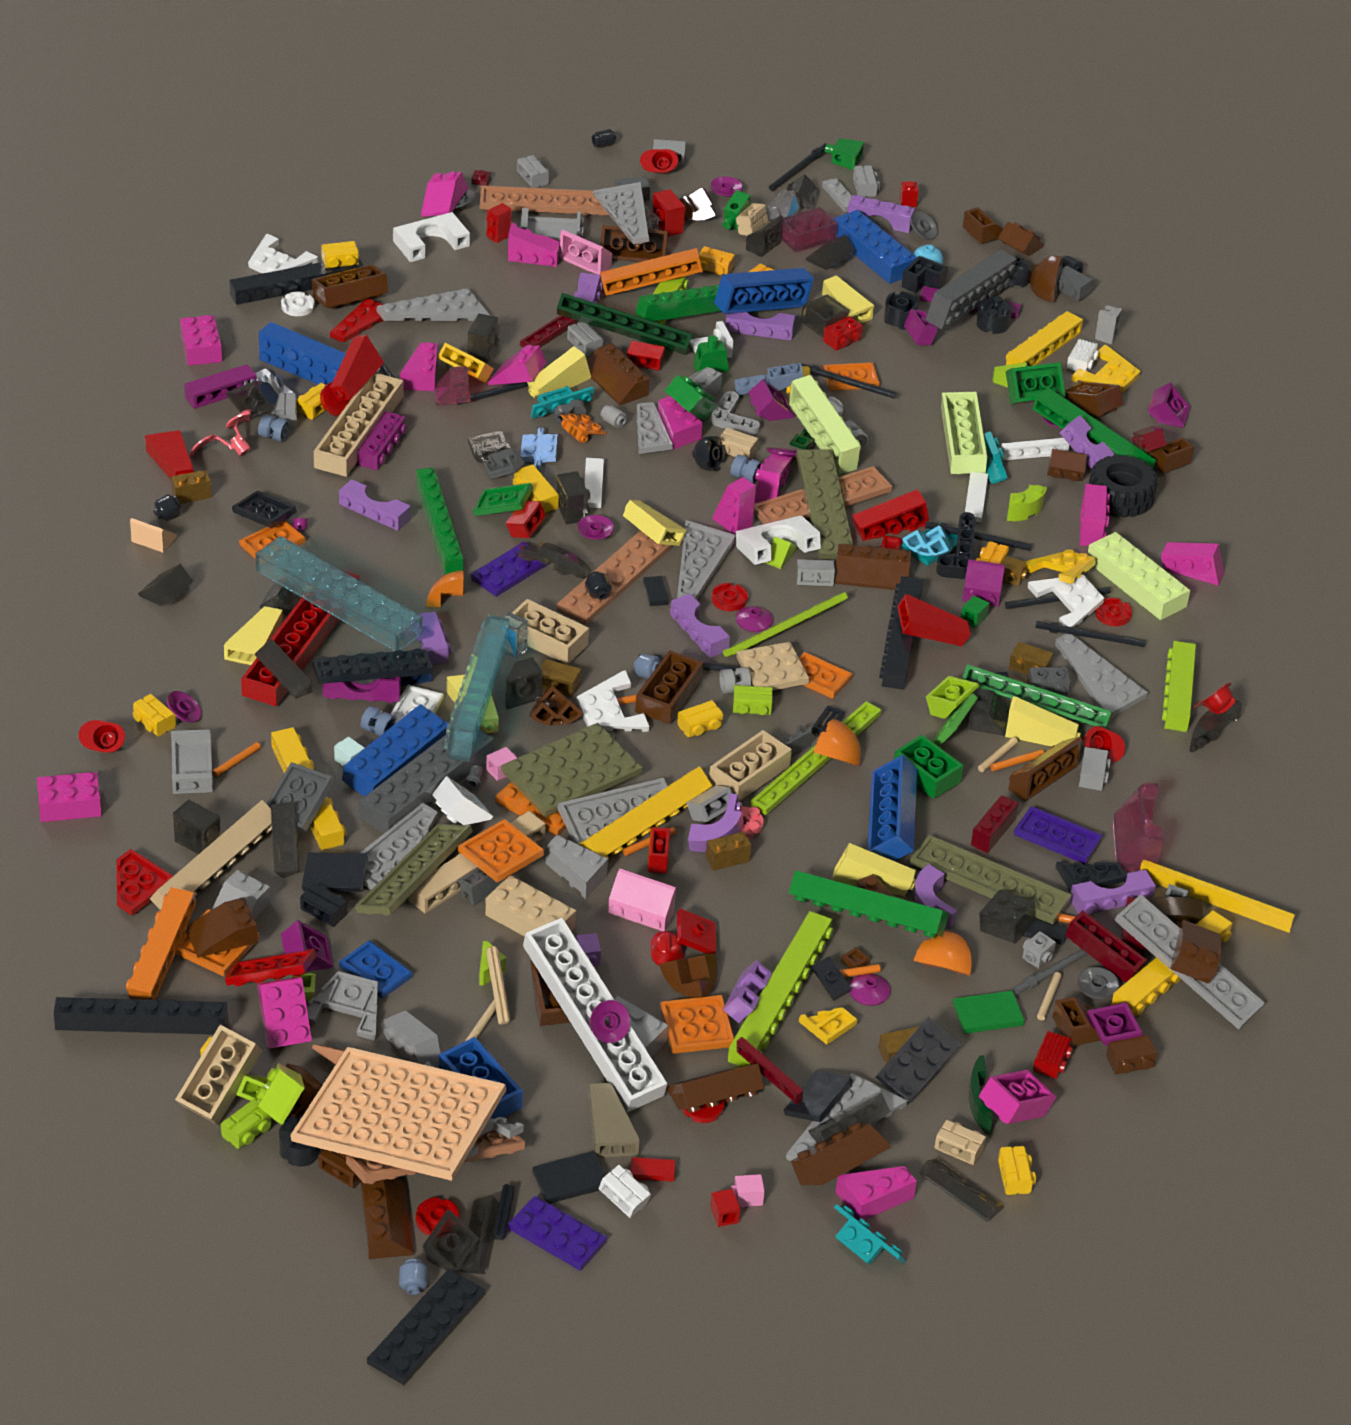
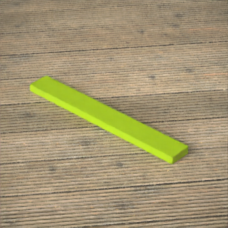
[722,592,848,657]

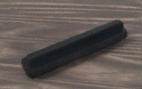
[493,1184,515,1240]

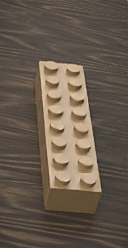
[314,373,403,477]

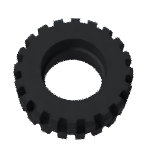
[1089,455,1158,518]

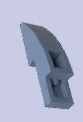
[734,363,803,395]

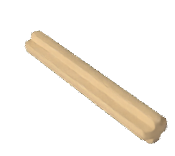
[486,946,510,1025]

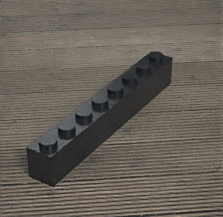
[229,257,364,305]
[879,577,923,690]
[54,997,228,1035]

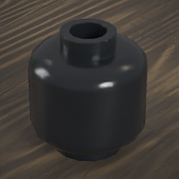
[153,494,182,521]
[585,571,612,600]

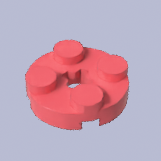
[740,806,763,839]

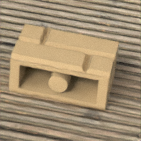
[736,203,768,237]
[719,428,759,461]
[934,1120,986,1165]

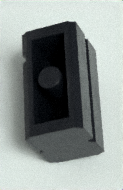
[300,883,348,927]

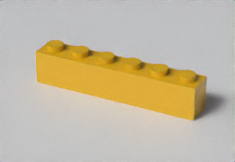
[1006,311,1083,366]

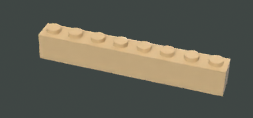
[150,800,278,910]
[409,811,545,913]

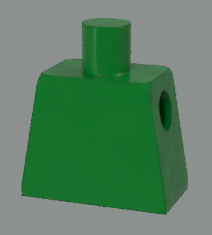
[825,138,864,170]
[722,190,751,230]
[693,335,729,373]

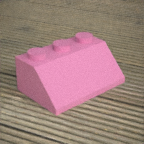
[560,229,612,276]
[608,869,676,931]

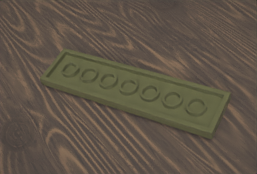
[796,449,853,559]
[355,824,473,916]
[910,835,1072,924]

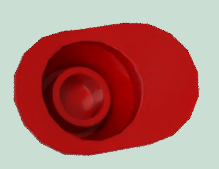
[640,149,678,174]
[1193,682,1236,714]
[78,720,125,753]
[1082,726,1125,763]
[651,931,684,966]

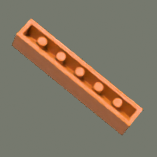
[600,248,703,296]
[126,887,197,1000]

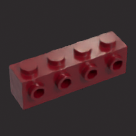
[1065,910,1147,983]

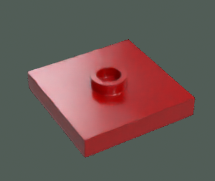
[677,908,716,954]

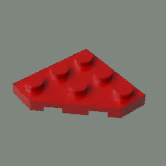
[116,849,173,916]

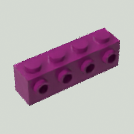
[358,411,407,471]

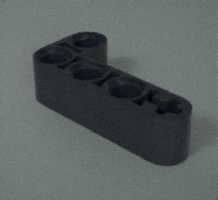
[936,512,976,579]

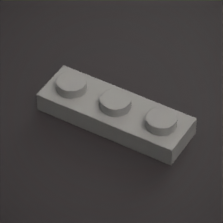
[822,178,852,212]

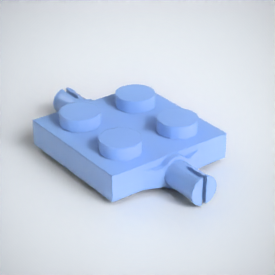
[520,428,558,470]

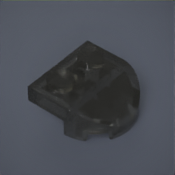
[468,430,510,464]

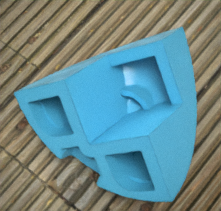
[902,525,952,557]

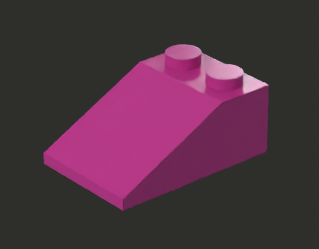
[421,171,468,217]
[488,345,546,385]

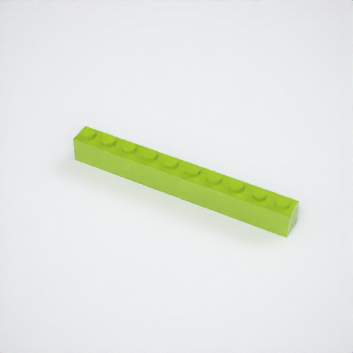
[728,911,834,1066]

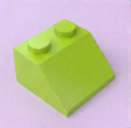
[926,676,979,719]
[256,1063,305,1125]

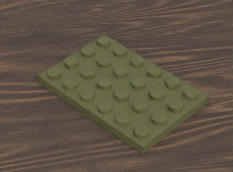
[501,723,642,817]

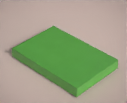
[932,694,978,747]

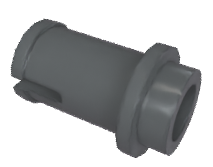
[465,765,483,789]

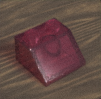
[435,366,471,405]

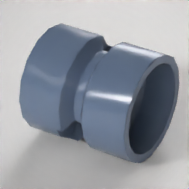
[258,414,290,442]
[730,454,762,484]
[361,706,397,736]

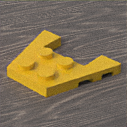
[1071,345,1141,392]
[1026,550,1096,584]

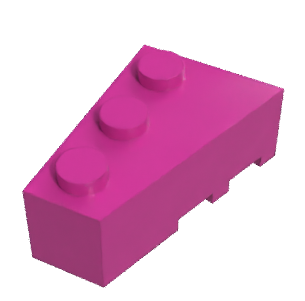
[508,223,560,267]
[400,342,438,391]
[658,396,702,450]
[755,453,792,503]
[712,477,756,535]
[1161,542,1224,586]
[836,1166,917,1220]

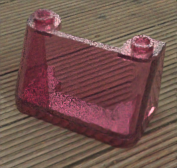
[1113,783,1163,871]

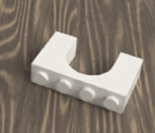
[393,212,470,262]
[736,516,821,565]

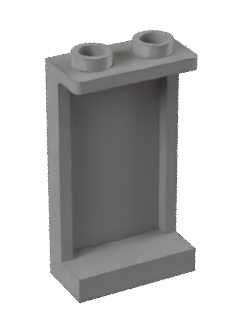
[521,208,584,242]
[171,729,213,794]

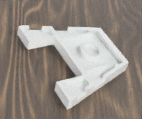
[248,234,318,273]
[1028,575,1104,627]
[577,671,649,732]

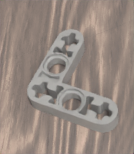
[711,391,760,436]

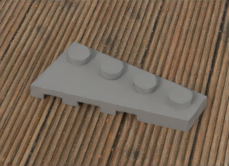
[636,402,673,454]

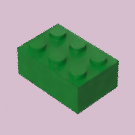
[1006,362,1065,405]
[664,375,718,421]
[894,735,964,799]

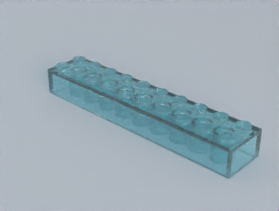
[255,536,423,651]
[444,614,510,762]

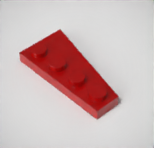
[330,299,384,343]

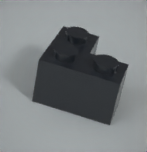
[902,256,948,293]

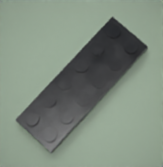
[312,648,433,684]
[367,1268,486,1385]

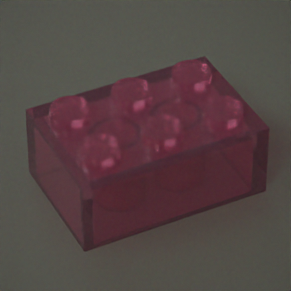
[778,207,838,252]

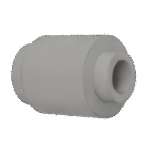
[601,405,626,428]

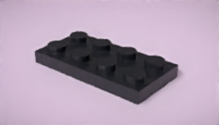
[875,1016,961,1105]

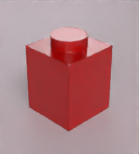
[899,181,919,207]
[710,1189,740,1227]

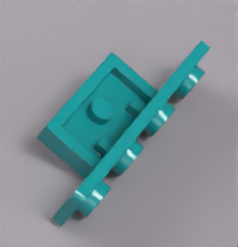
[531,386,594,419]
[984,431,1008,484]
[834,1204,906,1265]

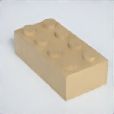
[505,599,589,665]
[709,730,792,802]
[485,875,576,936]
[175,1025,263,1125]

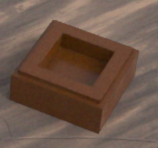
[841,947,870,968]

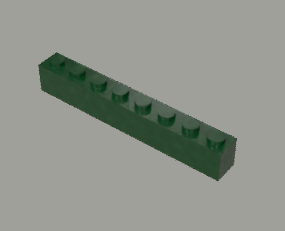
[557,293,692,355]

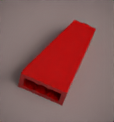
[330,334,384,402]
[145,430,194,479]
[897,594,971,647]

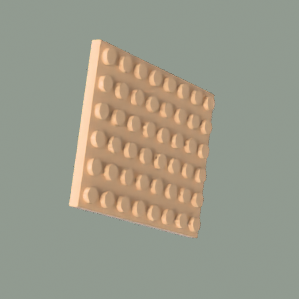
[291,1047,506,1181]

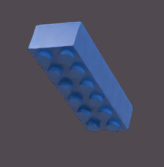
[830,209,917,284]
[714,268,815,314]
[259,322,346,385]
[342,704,450,797]
[868,755,917,861]

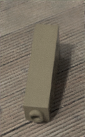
[589,1083,639,1157]

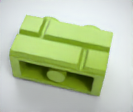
[733,685,772,715]
[221,1099,271,1149]

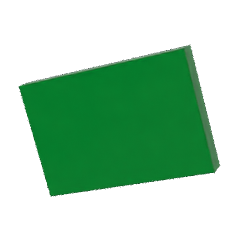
[473,483,533,516]
[952,991,1024,1034]

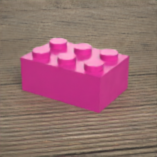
[180,315,222,366]
[1079,484,1110,546]
[37,772,101,822]
[257,977,312,1048]
[979,1070,1056,1124]

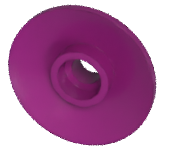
[710,176,742,196]
[766,448,797,457]
[578,515,614,540]
[736,606,773,632]
[167,691,201,723]
[849,974,890,1006]
[590,1000,630,1043]

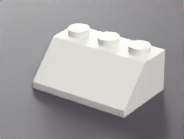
[432,776,493,825]

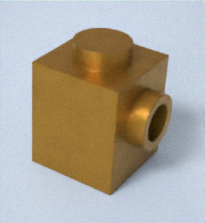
[1002,556,1028,586]

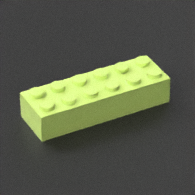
[789,375,861,476]
[941,392,987,474]
[1088,532,1190,620]

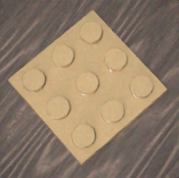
[736,642,809,691]

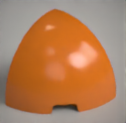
[426,571,463,607]
[814,719,861,767]
[914,930,972,975]

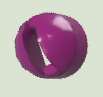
[293,518,308,531]

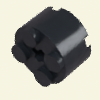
[884,291,919,330]
[976,296,1012,334]
[279,1116,324,1167]

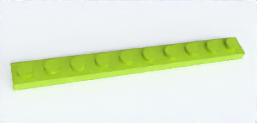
[750,701,881,815]

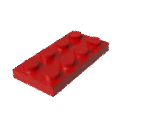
[225,949,316,987]

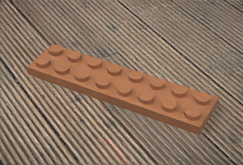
[480,185,609,216]
[753,466,892,524]
[557,530,671,624]
[346,1130,525,1184]

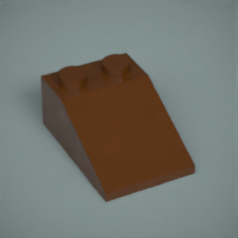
[1064,381,1123,417]
[186,897,258,958]
[1170,920,1221,984]
[530,960,571,1026]

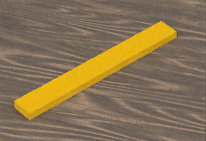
[1140,859,1295,933]

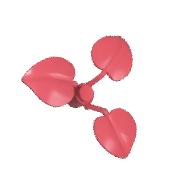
[190,409,252,458]

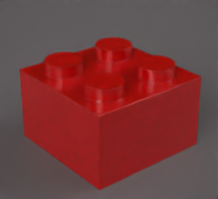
[651,189,686,237]

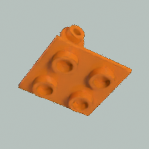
[561,413,607,443]

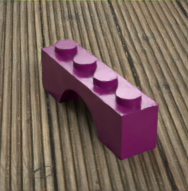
[322,677,401,703]

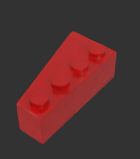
[852,489,929,541]

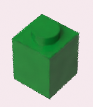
[961,595,989,628]

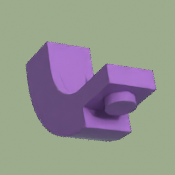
[688,794,744,852]
[913,864,957,928]

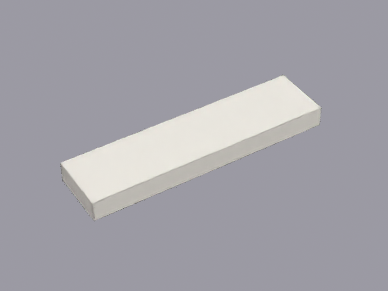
[1001,438,1070,461]
[583,458,604,508]
[965,472,988,522]

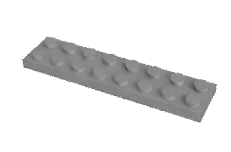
[1114,894,1265,1030]

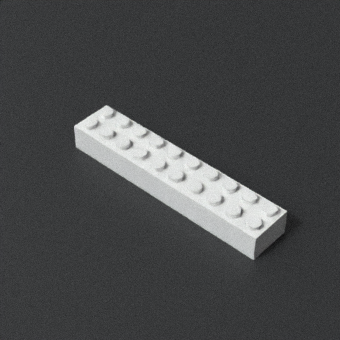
[523,918,667,1113]

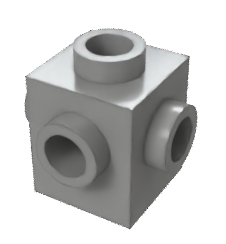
[1022,931,1056,969]

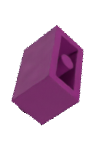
[904,309,938,346]

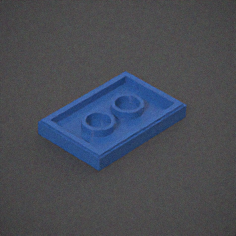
[339,940,413,999]

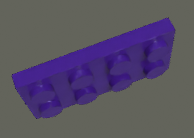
[471,542,549,597]
[1014,806,1103,865]
[508,1195,607,1271]

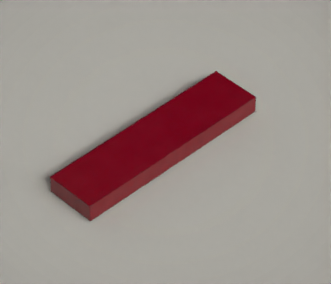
[520,315,577,348]
[737,1037,803,1105]

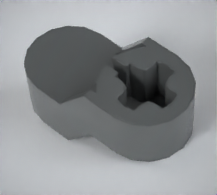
[554,400,586,423]

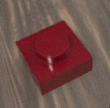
[471,170,491,186]

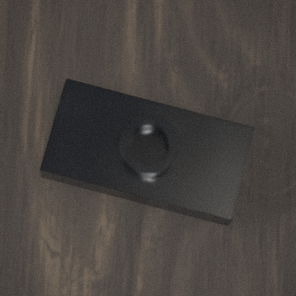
[811,956,852,1001]

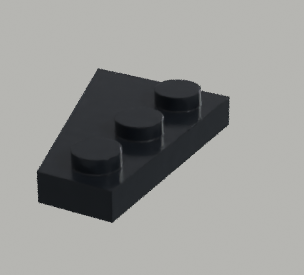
[1055,862,1127,892]

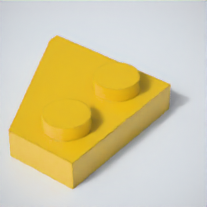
[799,1007,857,1045]

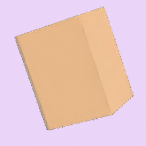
[130,518,178,552]

